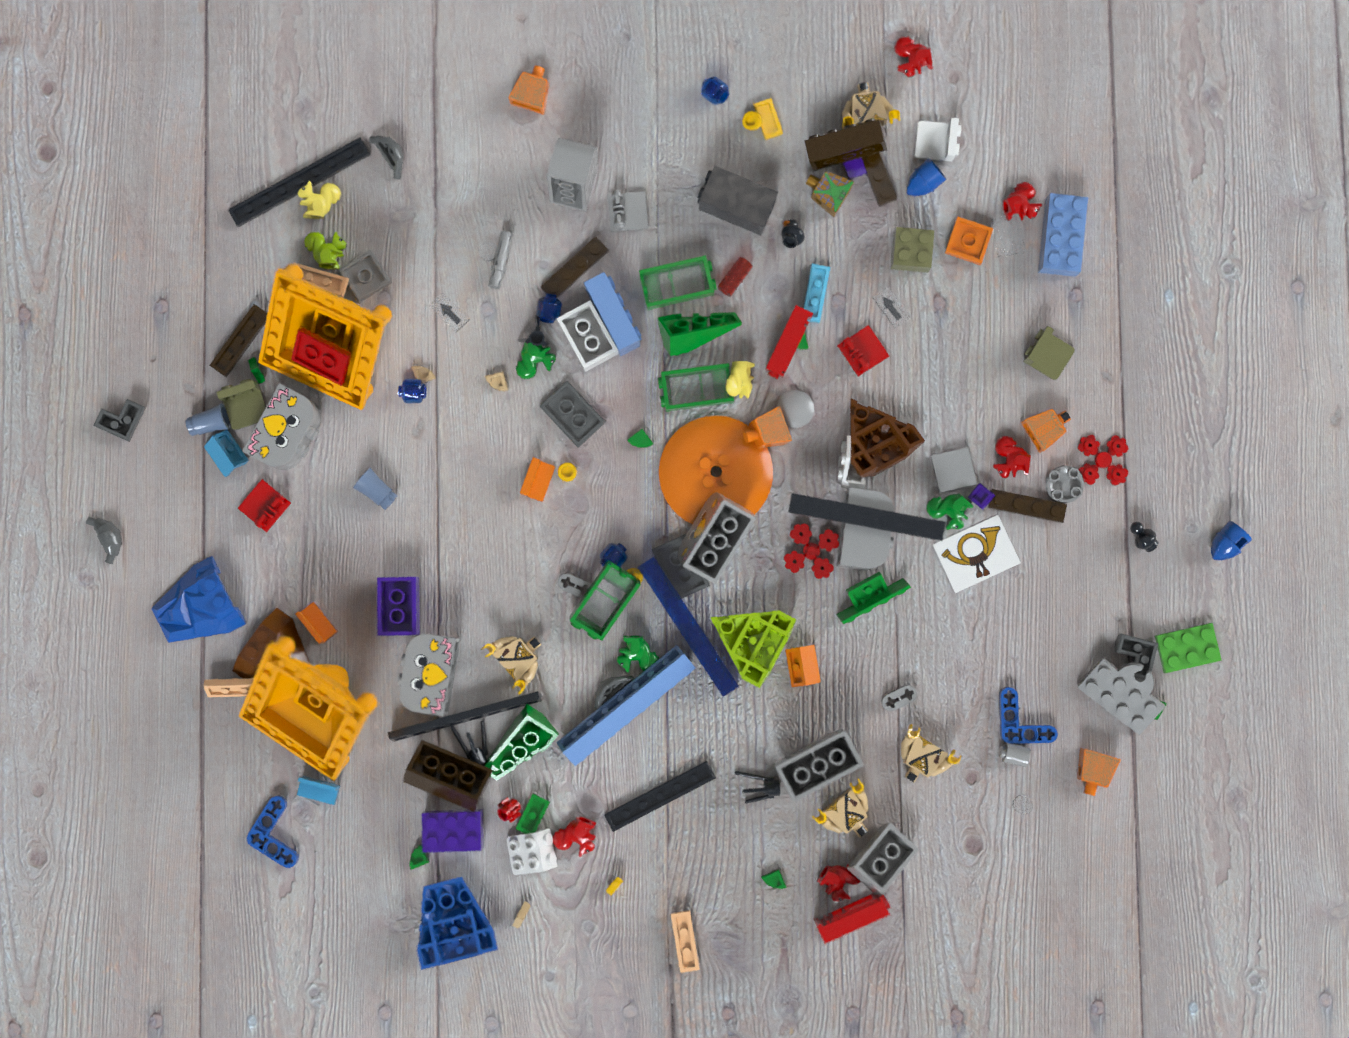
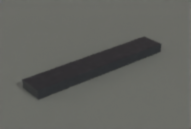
[604,761,716,832]

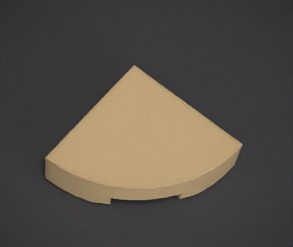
[411,366,436,385]
[485,371,508,391]
[512,901,531,929]

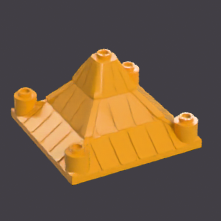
[258,264,392,411]
[239,636,378,781]

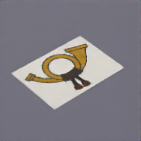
[933,515,1021,593]

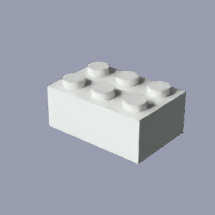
[557,301,619,372]

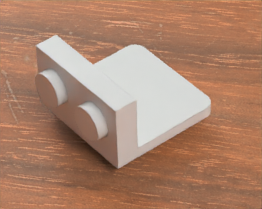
[915,118,961,162]
[838,435,865,489]
[506,828,557,875]

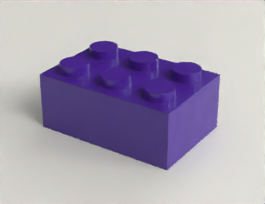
[377,577,420,636]
[422,809,484,853]

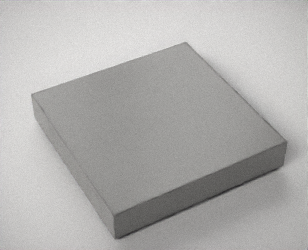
[339,250,392,302]
[930,447,977,493]

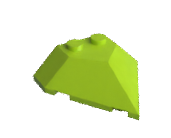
[710,610,796,688]

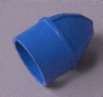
[906,158,947,197]
[1211,521,1252,560]

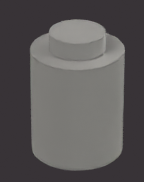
[999,743,1030,767]

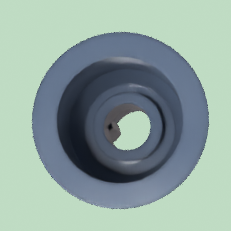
[185,403,231,436]
[353,468,397,510]

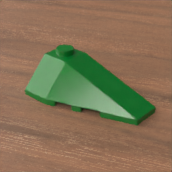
[657,312,742,356]
[483,704,559,780]

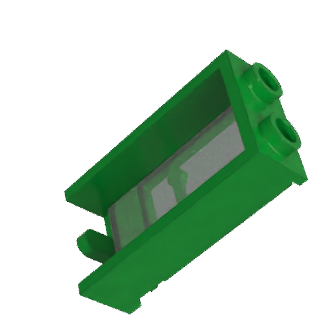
[639,255,717,311]
[658,363,734,412]
[570,560,641,641]

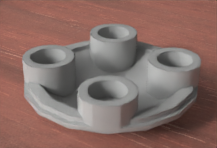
[777,390,814,429]
[1046,466,1084,503]

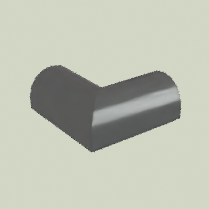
[93,399,146,442]
[1114,633,1159,679]

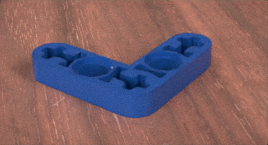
[999,687,1058,744]
[247,796,299,868]

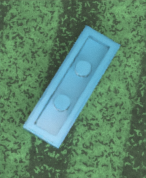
[803,263,830,323]

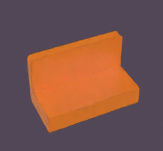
[520,457,555,502]
[295,602,338,644]
[785,645,821,687]

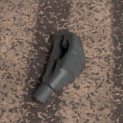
[369,135,404,179]
[86,517,122,564]
[595,676,634,710]

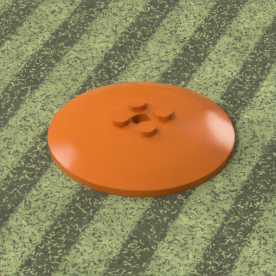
[659,416,773,524]

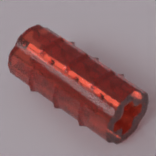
[717,257,753,297]

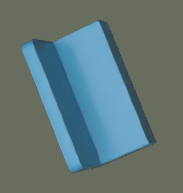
[204,430,249,477]
[297,776,341,805]

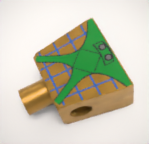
[806,171,854,217]

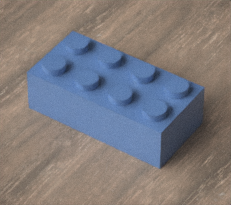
[1038,193,1088,277]
[584,272,642,357]

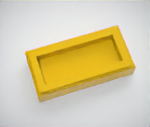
[753,98,783,140]

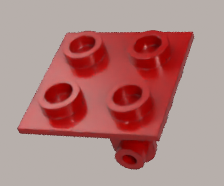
[837,325,889,377]
[237,479,291,533]

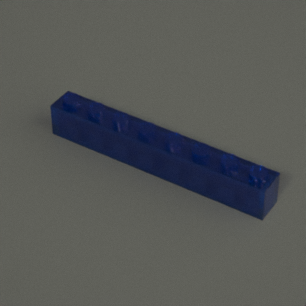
[638,556,739,697]

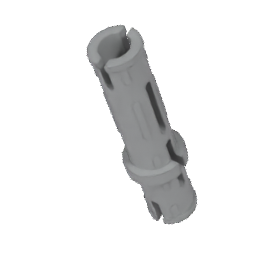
[488,231,513,289]

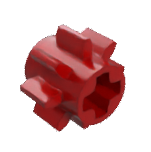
[497,797,521,823]

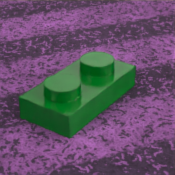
[516,793,551,834]

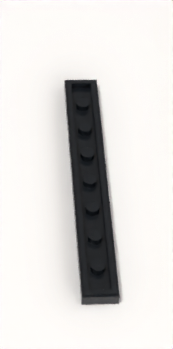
[228,137,370,227]
[788,493,946,541]
[387,691,542,742]

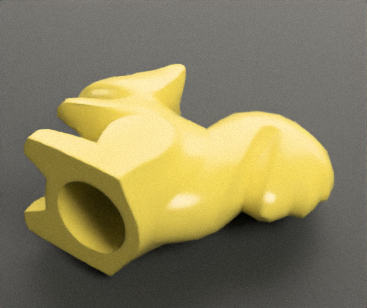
[298,181,341,219]
[726,361,755,399]

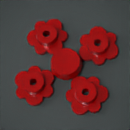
[1078,435,1129,486]
[784,523,839,579]

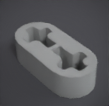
[558,574,591,598]
[881,685,917,711]

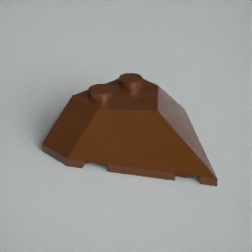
[850,398,925,477]
[232,608,310,679]

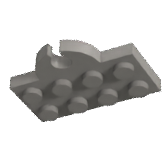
[1078,657,1165,735]

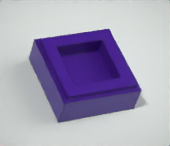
[842,158,867,180]
[967,483,995,510]

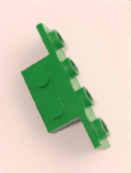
[836,572,911,625]

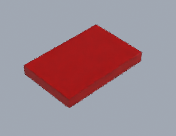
[291,327,352,386]

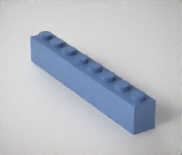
[556,645,695,766]

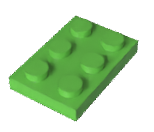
[1155,623,1222,673]

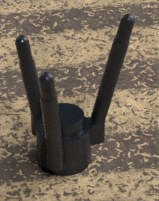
[518,314,549,346]
[451,720,489,764]
[735,771,780,804]

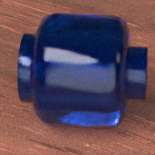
[701,76,729,105]
[536,294,562,323]
[398,379,427,404]
[599,543,628,567]

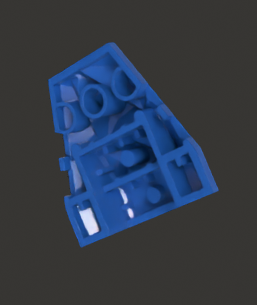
[151,556,247,643]
[417,877,498,970]

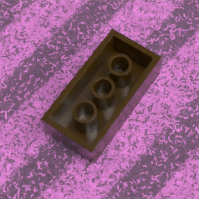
[804,118,887,171]
[403,740,493,812]

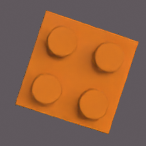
[945,216,994,265]

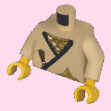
[842,82,900,129]
[481,636,542,694]
[901,724,962,783]
[812,779,869,837]

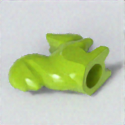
[304,232,347,270]

